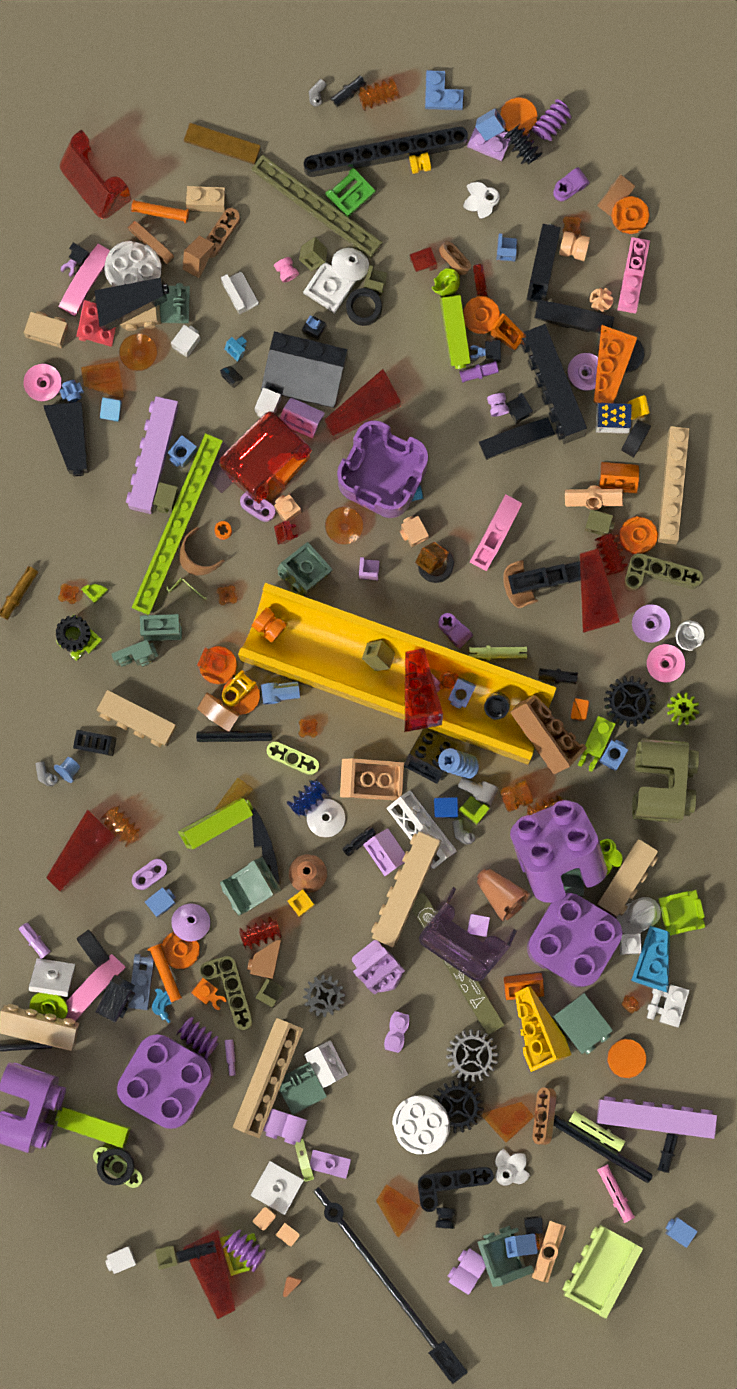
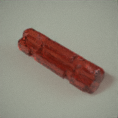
[473,264,488,297]

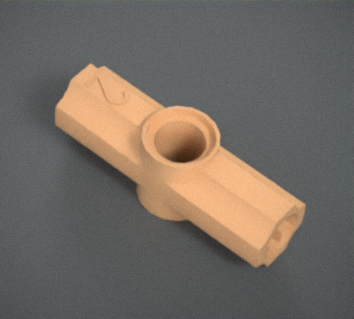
[565,485,623,510]
[532,1221,566,1283]

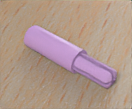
[225,1040,236,1076]

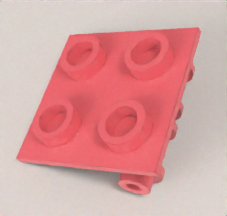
[76,300,116,347]

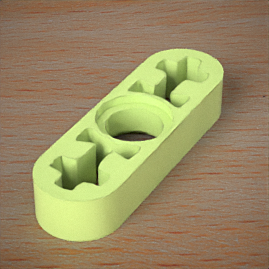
[267,742,319,775]
[93,1147,143,1188]

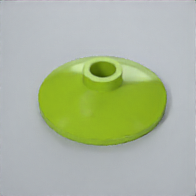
[29,992,68,1019]

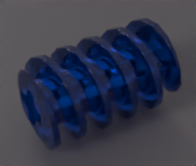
[286,778,330,819]

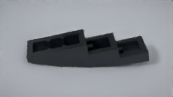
[534,300,614,334]
[479,417,555,460]
[508,560,588,595]
[251,808,280,885]

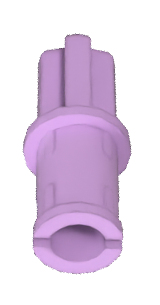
[19,923,51,959]

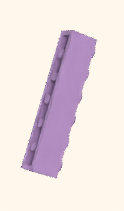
[126,396,179,514]
[596,1096,717,1139]

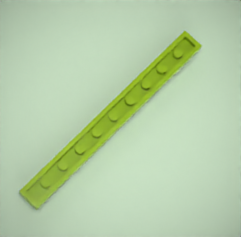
[131,433,223,615]

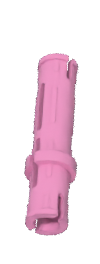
[597,1164,635,1223]

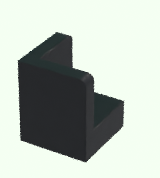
[506,392,533,424]

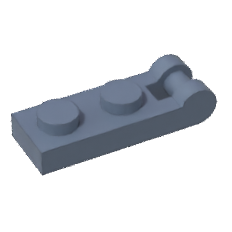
[128,954,154,1010]

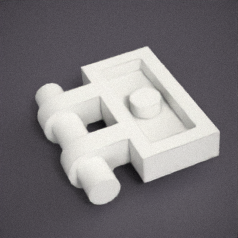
[647,984,689,1027]

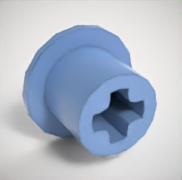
[54,757,80,783]

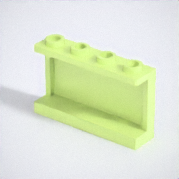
[562,1225,643,1319]

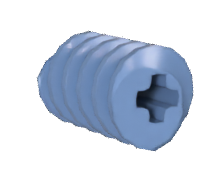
[438,748,479,779]

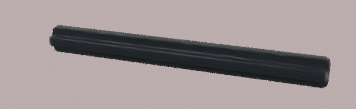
[553,1115,653,1183]

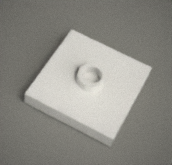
[303,262,356,313]
[29,958,75,997]
[251,1161,304,1215]

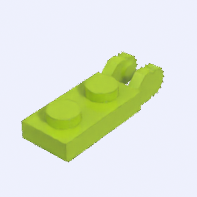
[578,716,615,772]

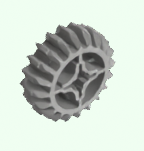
[446,1029,499,1082]

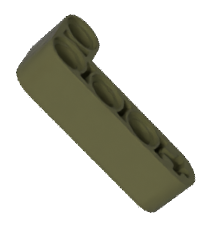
[624,554,703,592]
[200,956,253,1030]

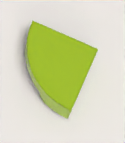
[81,584,108,604]

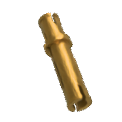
[0,566,39,620]

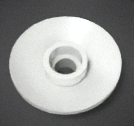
[332,248,369,281]
[307,799,345,837]

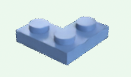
[425,71,463,110]

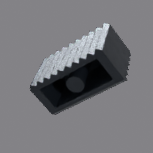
[95,975,136,1023]

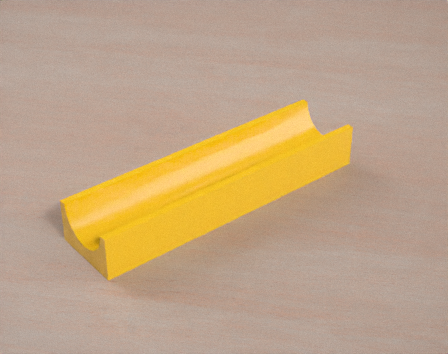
[238,583,556,765]

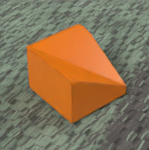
[571,698,589,722]

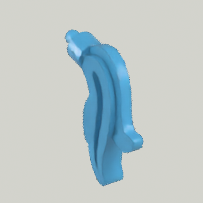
[152,989,173,1023]

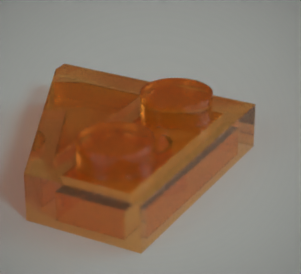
[81,361,124,399]
[481,1102,535,1143]
[376,1184,419,1237]

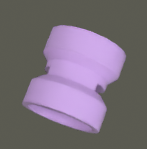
[487,393,509,417]

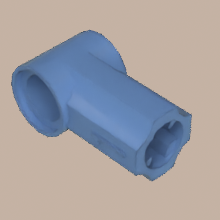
[261,682,300,704]

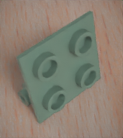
[159,283,190,324]
[279,1062,327,1115]

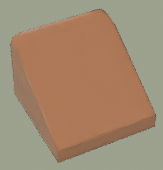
[283,1276,302,1297]

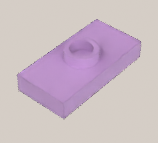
[310,1149,351,1179]

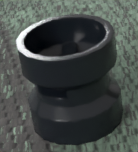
[435,1207,456,1229]

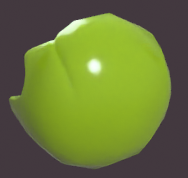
[431,268,460,297]

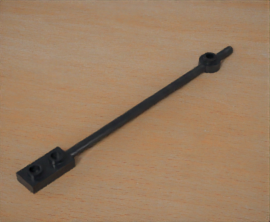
[313,1187,468,1385]

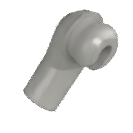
[309,79,327,107]
[35,762,58,787]
[452,820,475,845]

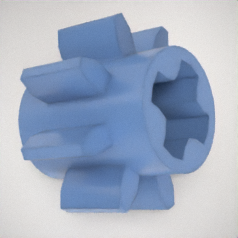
[59,380,84,403]

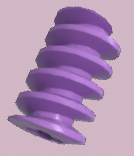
[532,99,572,141]
[176,1017,219,1059]
[222,1229,266,1272]

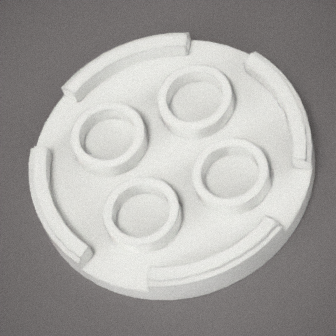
[105,241,161,287]
[392,1095,450,1155]

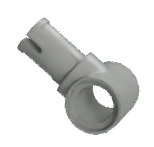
[458,777,499,806]

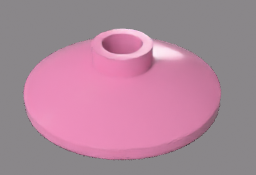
[24,364,62,401]
[647,644,685,683]

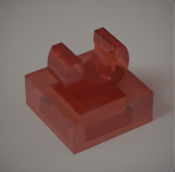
[274,521,298,545]

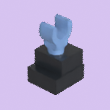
[302,315,327,340]
[470,340,501,363]

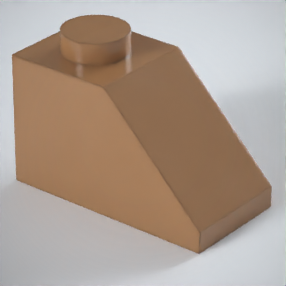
[247,940,281,979]

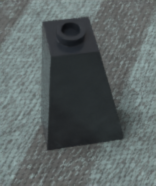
[526,223,561,302]
[94,278,169,331]
[44,402,89,477]

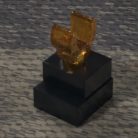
[524,1216,543,1250]

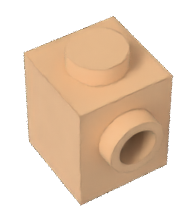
[274,494,301,524]
[400,516,429,547]

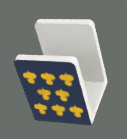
[596,403,631,433]

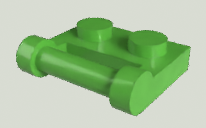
[325,168,376,217]

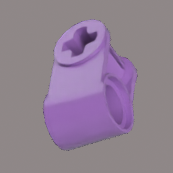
[553,167,590,201]
[438,613,473,649]

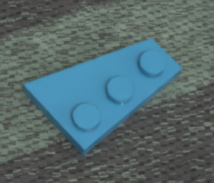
[631,926,670,994]

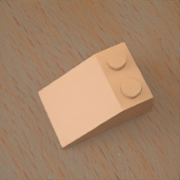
[340,758,404,801]

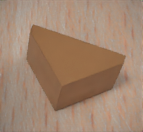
[183,236,216,278]

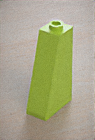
[439,294,470,369]
[178,798,253,849]
[55,1107,131,1148]

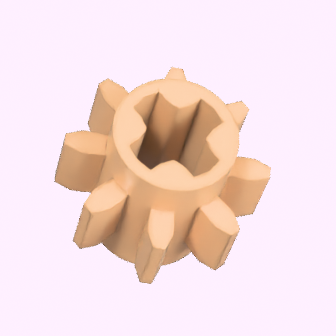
[590,287,613,312]

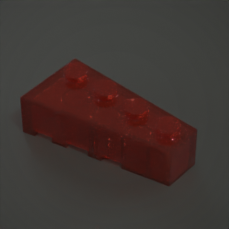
[324,369,401,441]
[580,548,620,633]
[404,648,443,732]
[46,809,117,893]
[182,1230,235,1319]

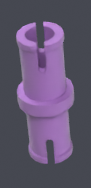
[459,361,499,383]

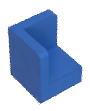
[434,797,458,818]

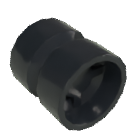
[484,692,510,719]

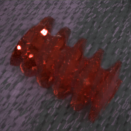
[594,534,628,576]
[239,916,282,950]

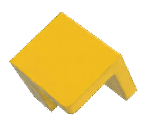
[288,889,315,918]

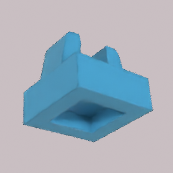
[224,336,247,362]

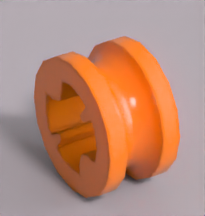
[214,521,232,540]

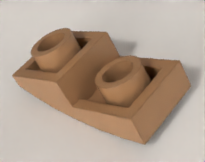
[597,174,635,216]
[197,693,239,731]

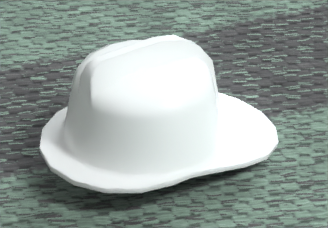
[616,897,661,934]

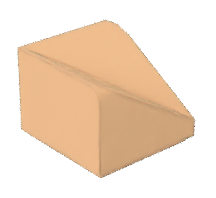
[252,1207,276,1231]
[276,1222,299,1246]

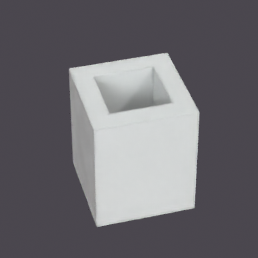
[171,325,201,358]
[255,388,281,420]
[620,934,641,955]
[105,1246,137,1274]

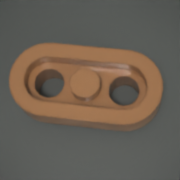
[439,241,471,275]

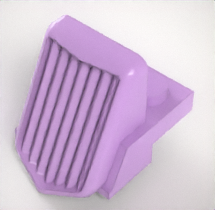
[352,940,405,995]

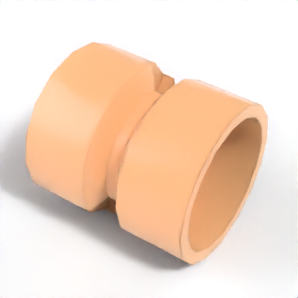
[559,231,590,261]

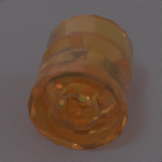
[499,780,534,813]

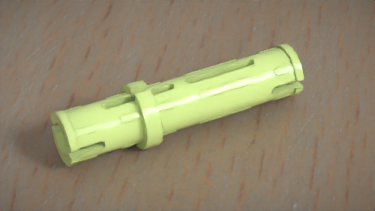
[469,645,527,661]
[569,1111,625,1152]

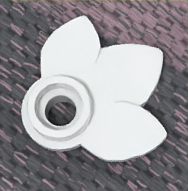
[463,182,500,218]
[495,1149,530,1186]

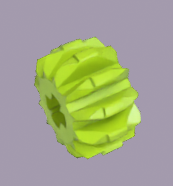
[667,693,699,725]

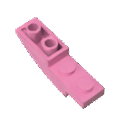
[617,237,650,314]
[470,494,522,571]

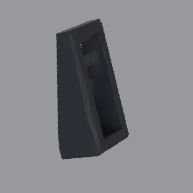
[73,730,117,756]

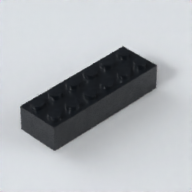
[521,324,587,444]

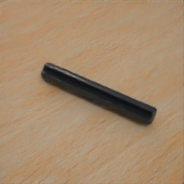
[196,730,272,742]

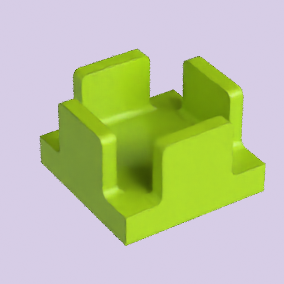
[658,890,705,936]

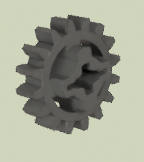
[303,975,345,1017]

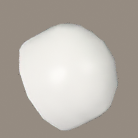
[675,620,705,651]

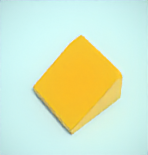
[627,395,650,420]

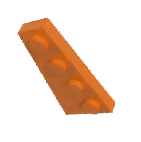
[593,325,637,404]

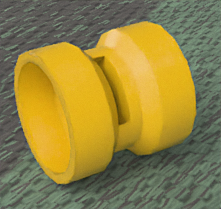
[409,152,431,174]

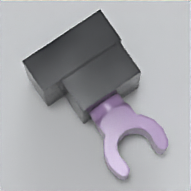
[61,242,90,277]

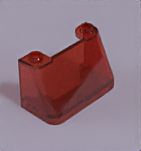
[60,129,132,219]
[219,411,312,504]

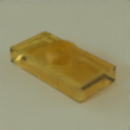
[215,778,253,810]

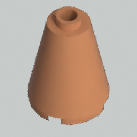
[289,854,327,893]
[477,869,530,922]

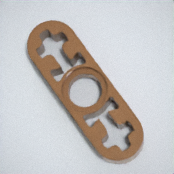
[206,208,240,258]
[128,221,174,264]
[532,1088,556,1145]

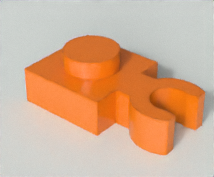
[191,978,227,1010]

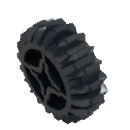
[604,676,656,728]
[433,1080,484,1133]

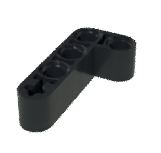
[418,1167,494,1212]

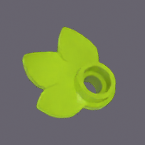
[599,839,623,875]

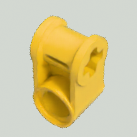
[222,670,257,707]

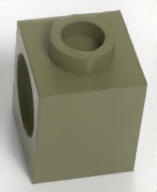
[153,482,179,514]
[585,509,615,537]

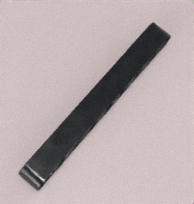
[303,127,468,177]

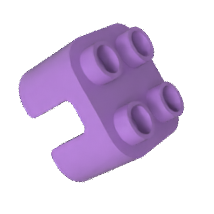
[337,421,428,518]
[510,800,607,902]
[527,893,622,987]
[117,1035,213,1129]
[0,1062,66,1153]

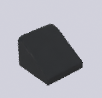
[220,366,243,388]

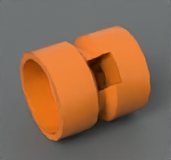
[251,607,288,643]

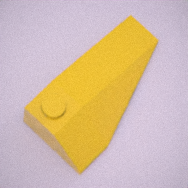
[515,986,572,1072]

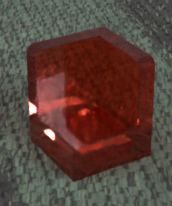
[409,247,437,272]

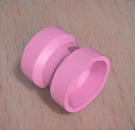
[274,257,299,283]

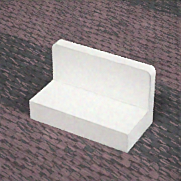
[221,272,259,315]
[304,1040,348,1088]

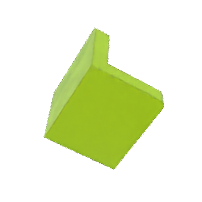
[459,796,489,825]

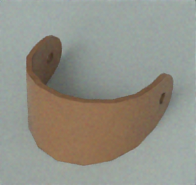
[179,527,225,576]
[503,560,539,608]

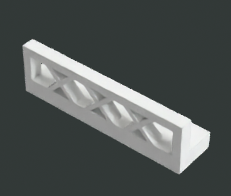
[386,790,457,869]

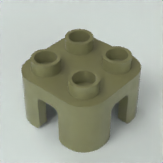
[632,738,699,823]

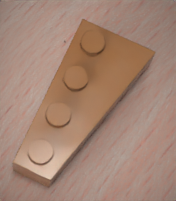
[510,695,587,774]

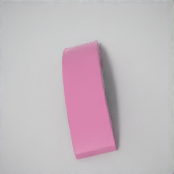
[59,244,110,317]
[66,954,126,1021]

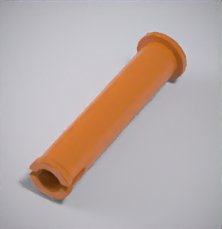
[131,200,189,224]
[147,943,182,1003]

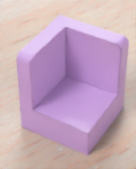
[359,557,379,581]

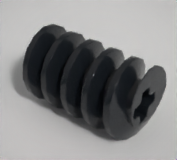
[503,123,543,165]

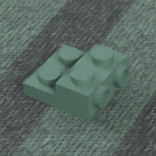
[277,542,333,596]
[111,640,158,667]

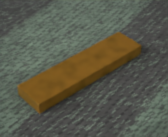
[184,123,261,164]

